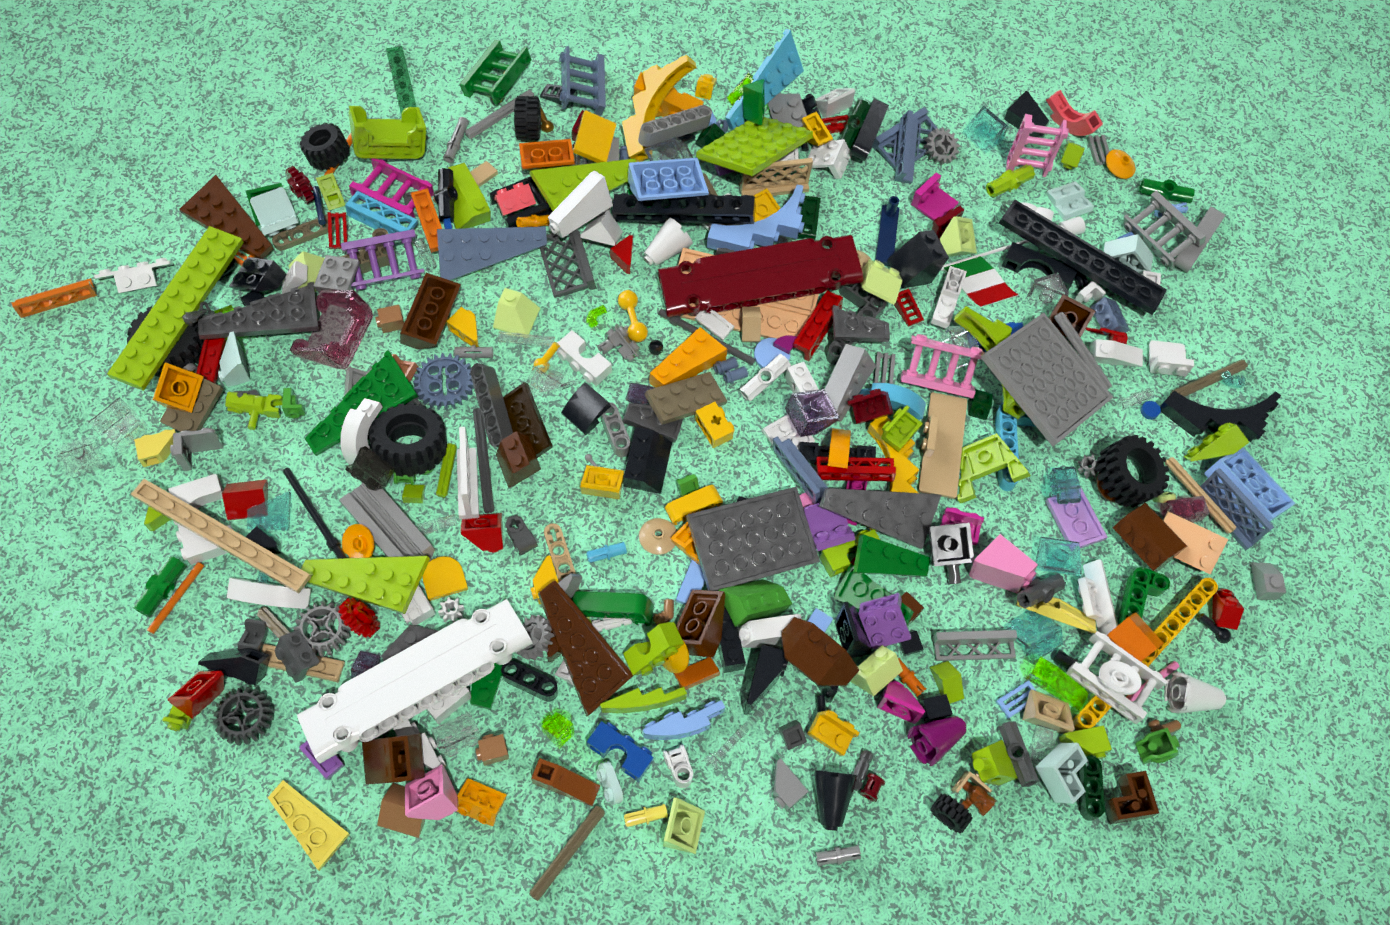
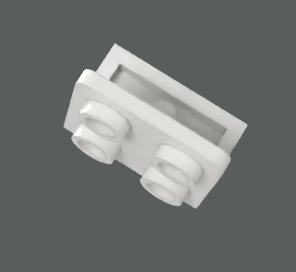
[805,139,851,179]
[1148,340,1194,377]

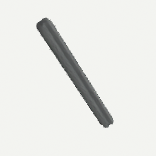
[473,408,494,513]

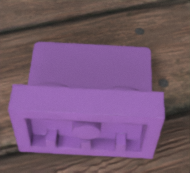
[804,503,855,551]
[859,593,911,649]

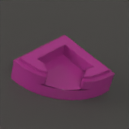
[773,335,797,354]

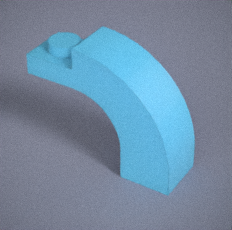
[859,383,926,419]

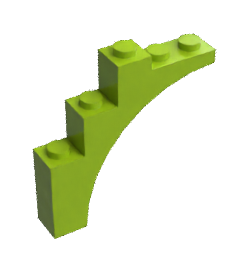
[954,306,1026,419]

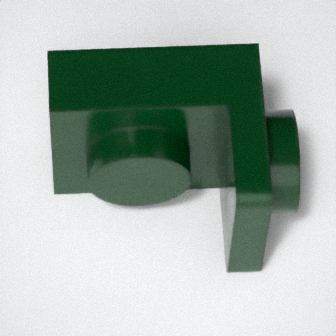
[969,389,993,420]

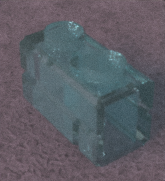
[1049,466,1081,504]

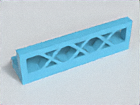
[345,191,418,234]

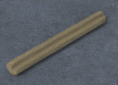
[1170,359,1248,397]
[529,806,605,901]

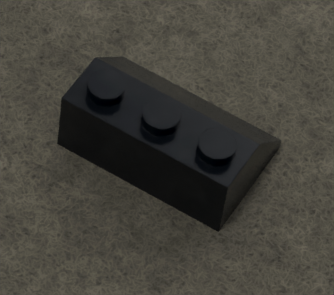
[623,427,672,494]

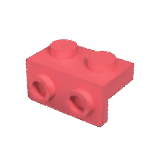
[494,182,536,216]

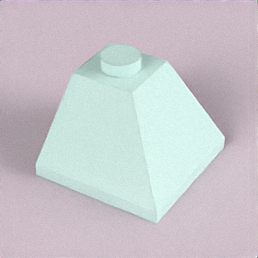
[218,331,250,387]

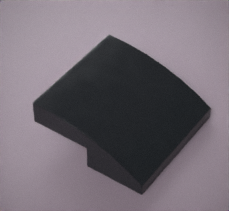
[561,382,611,435]

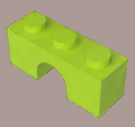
[819,530,880,578]
[623,622,684,676]

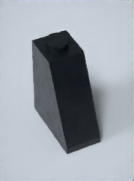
[1004,91,1050,138]

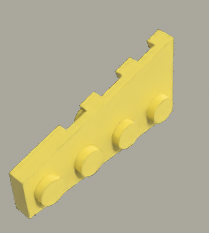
[268,780,350,871]

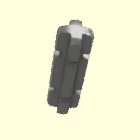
[853,750,873,791]

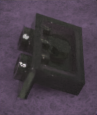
[345,446,395,491]

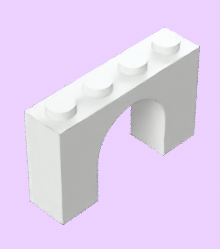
[168,474,234,565]

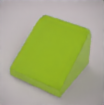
[402,484,425,503]

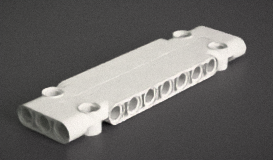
[297,599,533,764]

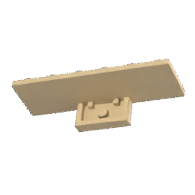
[918,392,967,499]

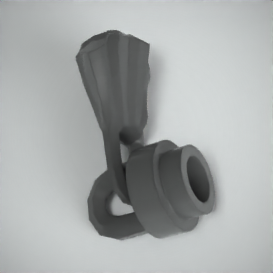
[183,302,215,326]

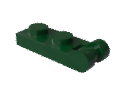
[798,196,821,240]

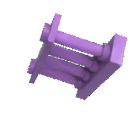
[341,229,424,291]

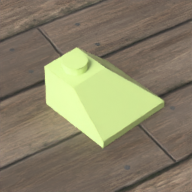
[940,216,977,257]
[493,288,540,338]

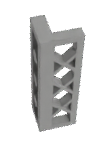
[933,630,1017,661]

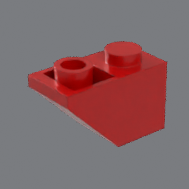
[1212,588,1244,630]

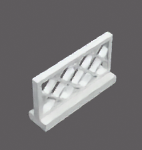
[457,427,479,520]

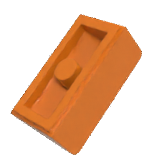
[673,657,720,690]

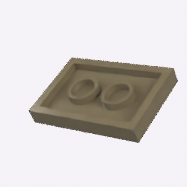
[159,378,224,432]

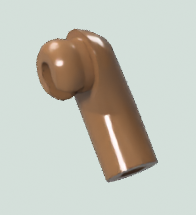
[653,599,674,625]
[1148,719,1181,733]

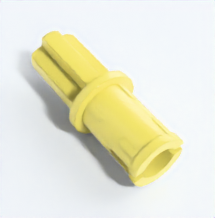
[624,804,668,827]

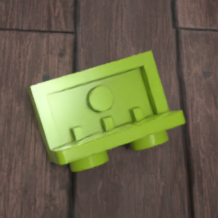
[881,405,923,452]

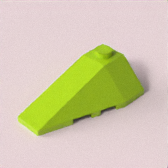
[448,162,491,229]

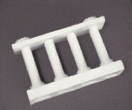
[1066,631,1168,724]

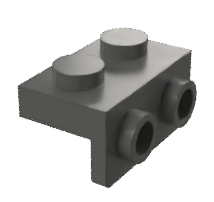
[275,630,320,683]

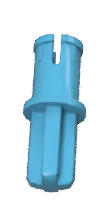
[587,542,627,563]

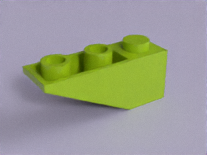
[1184,423,1249,462]

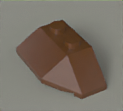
[781,617,859,687]

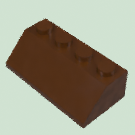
[400,273,461,349]

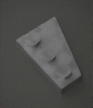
[622,403,683,443]

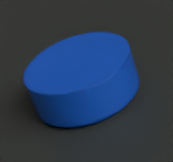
[1140,401,1161,420]

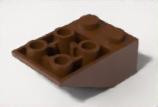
[362,733,425,784]

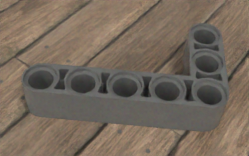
[826,283,886,365]

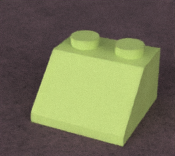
[861,259,902,305]
[850,645,903,696]

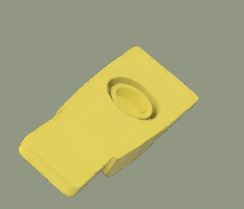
[1017,597,1096,633]

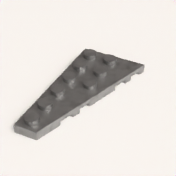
[198,282,319,340]

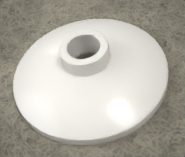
[1099,661,1141,695]

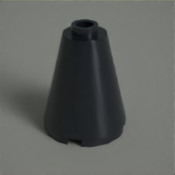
[814,770,857,831]

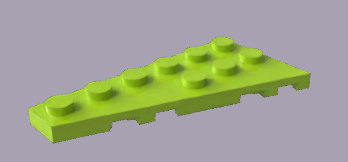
[529,158,636,211]

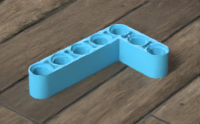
[995,403,1036,491]

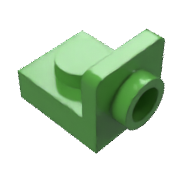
[282,388,305,419]

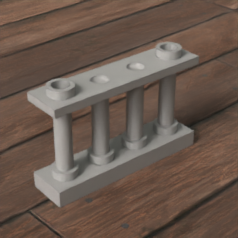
[1123,190,1206,270]

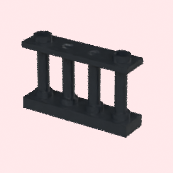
[490,167,553,228]

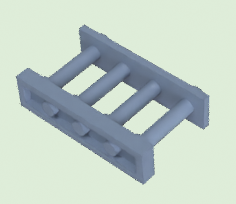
[559,46,606,117]

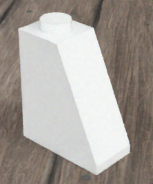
[738,614,802,648]

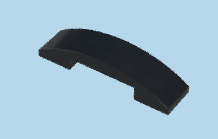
[799,442,876,466]

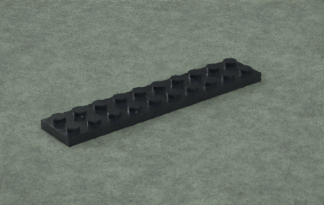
[999,200,1167,315]

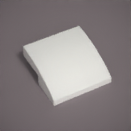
[762,411,815,450]

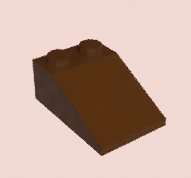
[676,590,726,658]

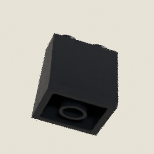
[887,230,949,288]

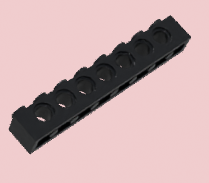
[612,193,756,224]

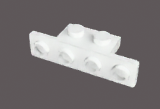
[94,258,174,293]
[1078,559,1118,635]

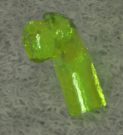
[586,305,607,328]

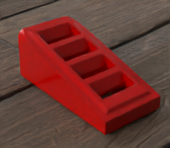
[894,288,924,327]

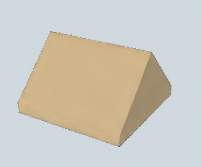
[1022,689,1075,734]

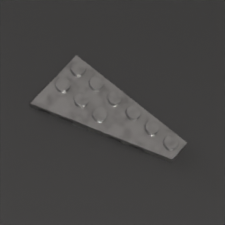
[819,488,941,549]

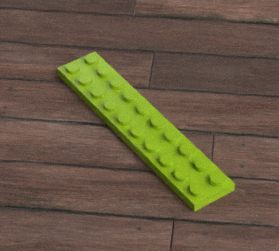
[107,226,244,391]

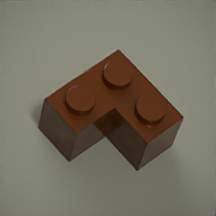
[1105,771,1159,825]

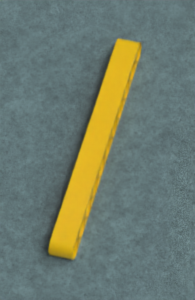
[1073,577,1218,731]

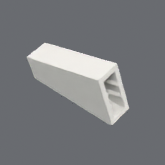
[548,171,613,238]

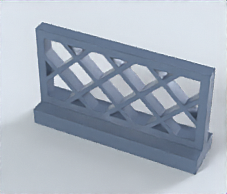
[872,107,937,170]
[1200,468,1274,551]

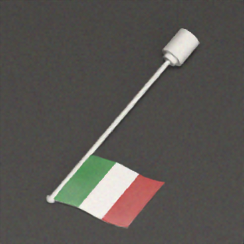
[940,216,1086,307]

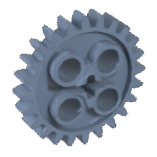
[413,353,474,410]

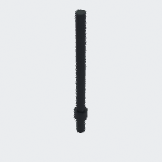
[283,468,347,559]

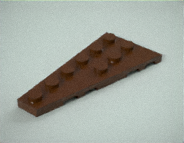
[179,175,273,259]

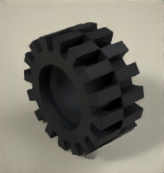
[930,794,973,834]

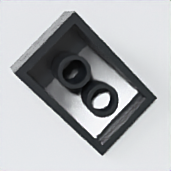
[834,601,872,658]
[744,645,788,715]

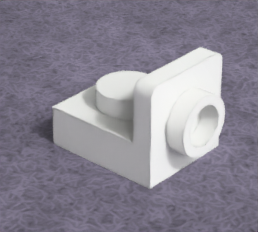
[1075,281,1106,303]

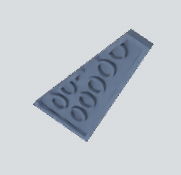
[437,227,547,280]

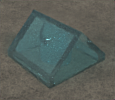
[962,105,1009,153]
[1035,537,1082,576]

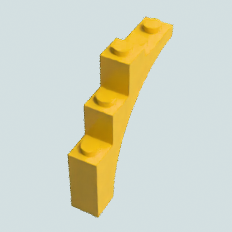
[622,55,697,162]
[867,416,919,532]

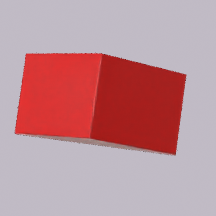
[610,235,633,274]

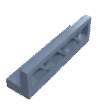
[895,110,918,184]
[773,436,828,504]

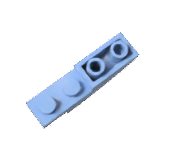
[642,700,725,740]

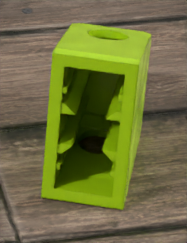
[972,740,1018,786]

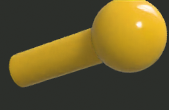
[533,342,560,372]

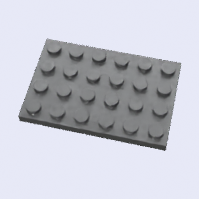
[686,486,820,591]

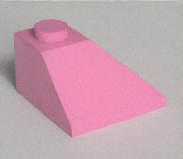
[405,765,458,820]

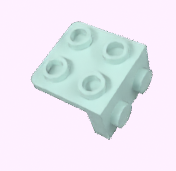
[250,187,298,236]

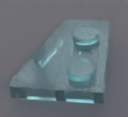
[247,492,291,530]

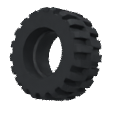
[127,306,204,377]
[369,403,447,477]

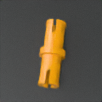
[516,214,550,227]

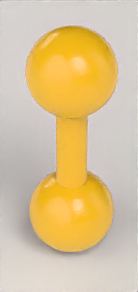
[618,290,648,342]

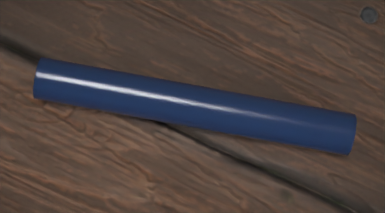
[313,186,326,225]

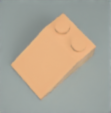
[1163,512,1228,574]

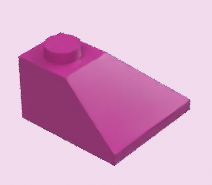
[877,681,925,724]

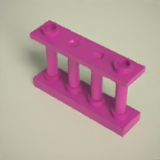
[349,158,434,224]

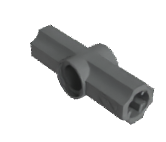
[1017,573,1066,609]
[999,721,1039,787]

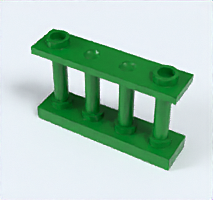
[460,40,532,105]

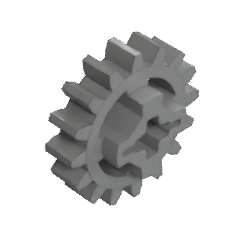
[924,127,960,165]
[517,615,554,660]

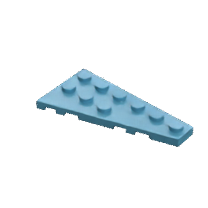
[725,29,804,130]

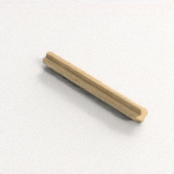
[1165,457,1236,534]

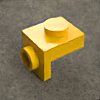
[695,74,717,100]

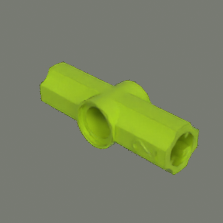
[985,164,1035,197]

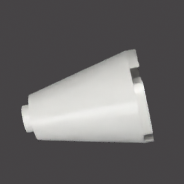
[644,218,693,266]
[1164,672,1226,714]

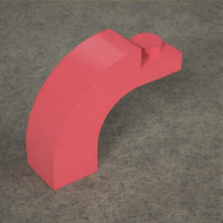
[1046,90,1103,136]

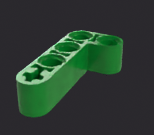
[1117,567,1170,625]
[572,591,654,626]

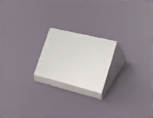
[815,88,855,118]
[580,211,623,246]

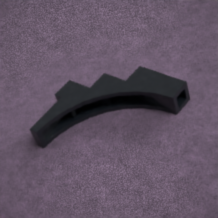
[1160,390,1281,442]

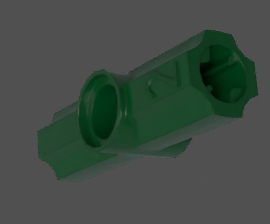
[839,100,871,150]

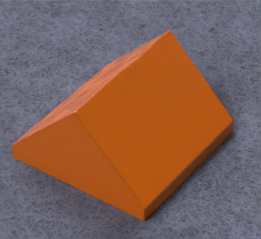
[1107,612,1164,662]

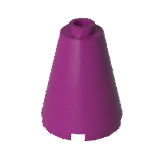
[907,716,966,766]

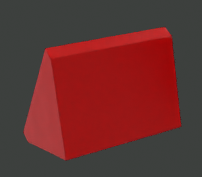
[222,479,268,520]
[167,671,224,719]

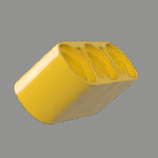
[664,484,723,525]

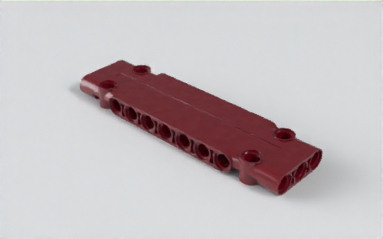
[658,235,863,318]

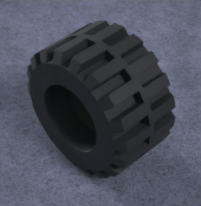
[514,96,541,141]
[300,123,350,170]

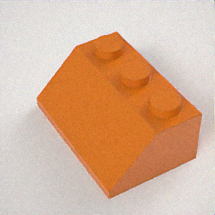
[519,139,575,171]

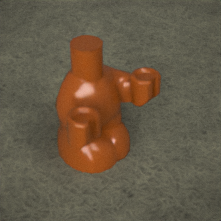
[962,781,997,816]

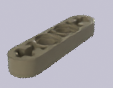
[272,214,341,251]

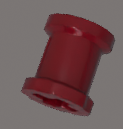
[859,773,886,802]

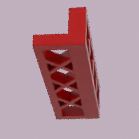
[793,290,843,362]
[817,457,896,481]

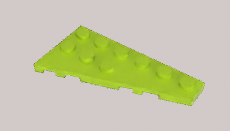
[301,556,430,614]

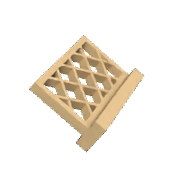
[739,158,813,196]

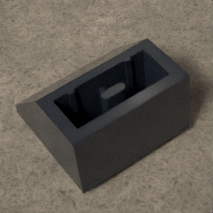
[229,257,287,292]

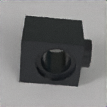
[919,694,953,723]

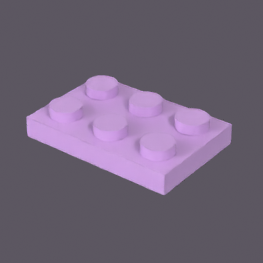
[1045,487,1107,552]

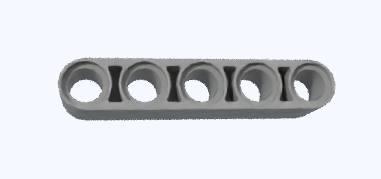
[638,105,712,147]
[1175,206,1226,273]

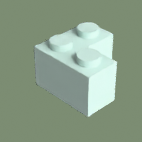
[1104,234,1153,274]
[1035,743,1088,804]

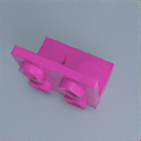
[911,172,959,221]

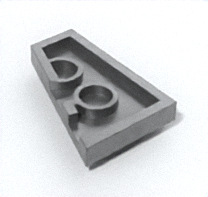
[832,305,890,342]

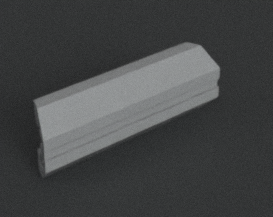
[339,476,435,562]

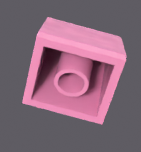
[969,534,1038,594]

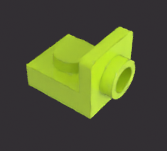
[162,705,192,732]

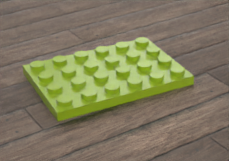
[696,117,813,176]

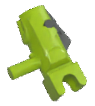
[225,390,283,430]

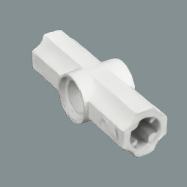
[739,354,791,402]

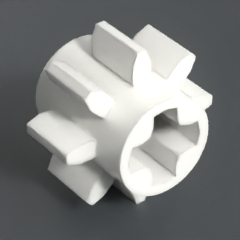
[438,597,465,623]

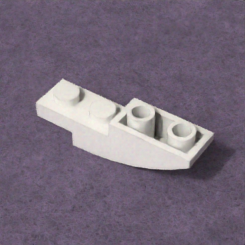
[931,266,967,329]
[393,719,446,770]

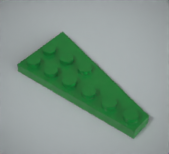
[305,350,418,456]

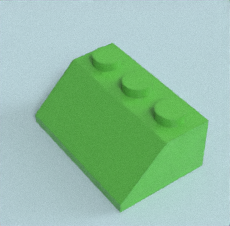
[718,579,792,627]

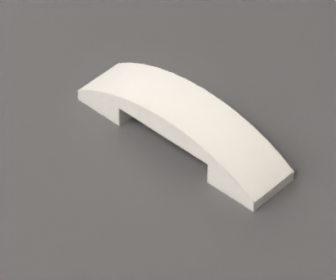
[227,577,311,609]

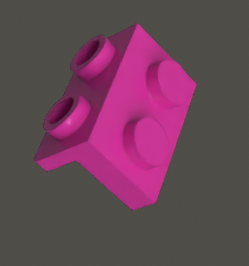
[940,507,984,546]

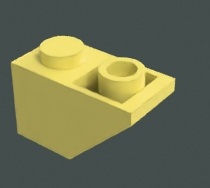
[134,429,177,467]

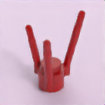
[1086,327,1128,344]

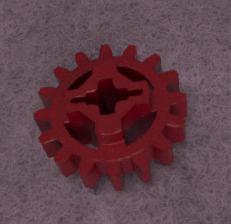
[285,166,314,204]

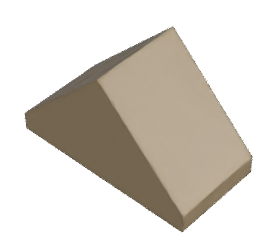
[742,307,761,342]

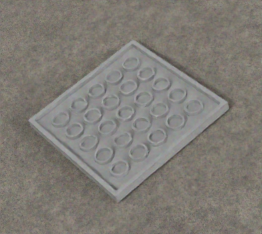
[981,313,1114,447]

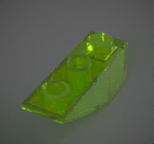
[1025,656,1089,711]

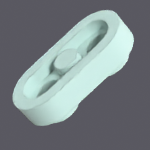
[596,761,623,805]

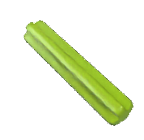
[436,443,457,498]

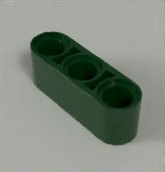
[1077,755,1105,821]

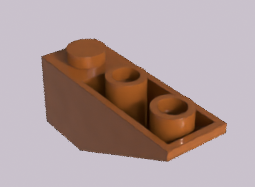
[531,758,600,807]

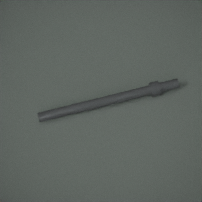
[658,308,756,366]

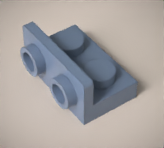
[1091,297,1130,335]

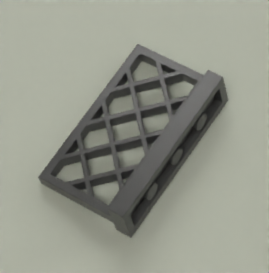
[540,229,597,298]

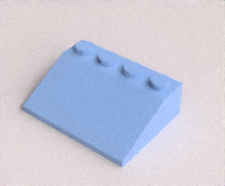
[628,158,709,201]
[1204,447,1296,528]

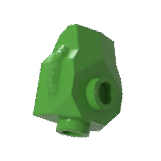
[1135,728,1180,764]

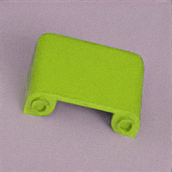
[348,106,426,159]

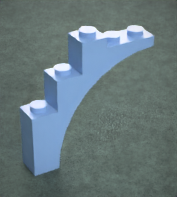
[707,184,805,252]

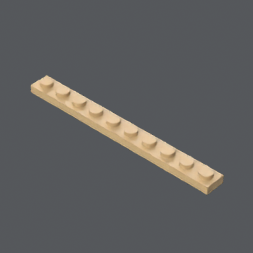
[131,479,311,594]

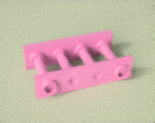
[1006,114,1069,177]
[901,334,985,398]

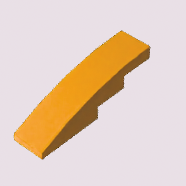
[828,428,851,468]

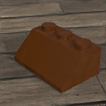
[1112,503,1187,572]

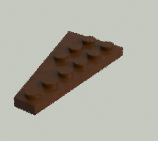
[538,580,633,717]

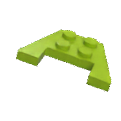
[957,433,1031,503]

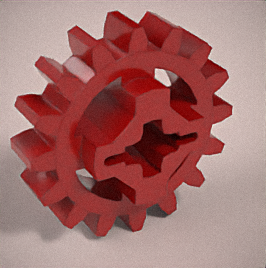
[338,598,380,638]

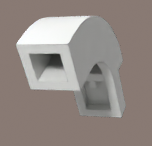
[341,398,382,471]

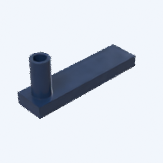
[875,196,900,266]

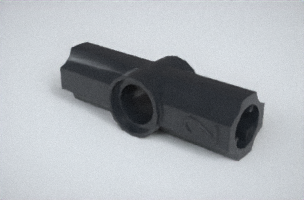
[434,168,458,222]

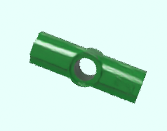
[1139,178,1195,203]
[133,556,187,618]

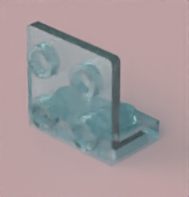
[1004,610,1063,664]

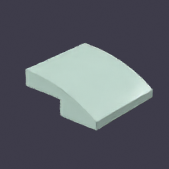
[1046,181,1094,221]

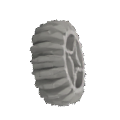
[294,601,351,657]

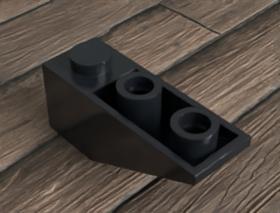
[198,648,270,686]

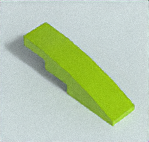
[600,687,687,713]

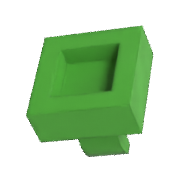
[677,474,700,497]

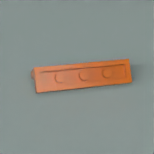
[411,188,442,253]
[11,278,97,318]

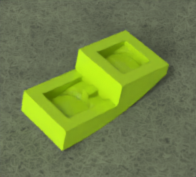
[316,173,345,211]

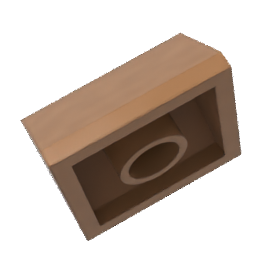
[377,783,426,838]

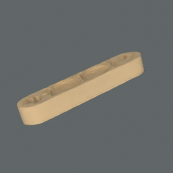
[544,523,579,591]

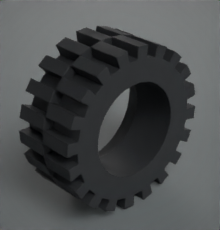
[1096,435,1170,507]

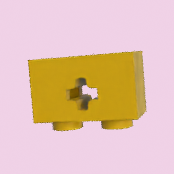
[694,402,735,448]

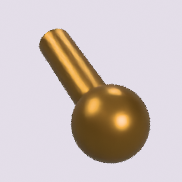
[540,105,554,133]

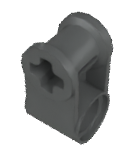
[506,516,538,556]

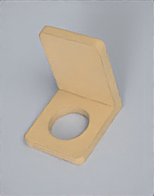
[951,771,992,793]

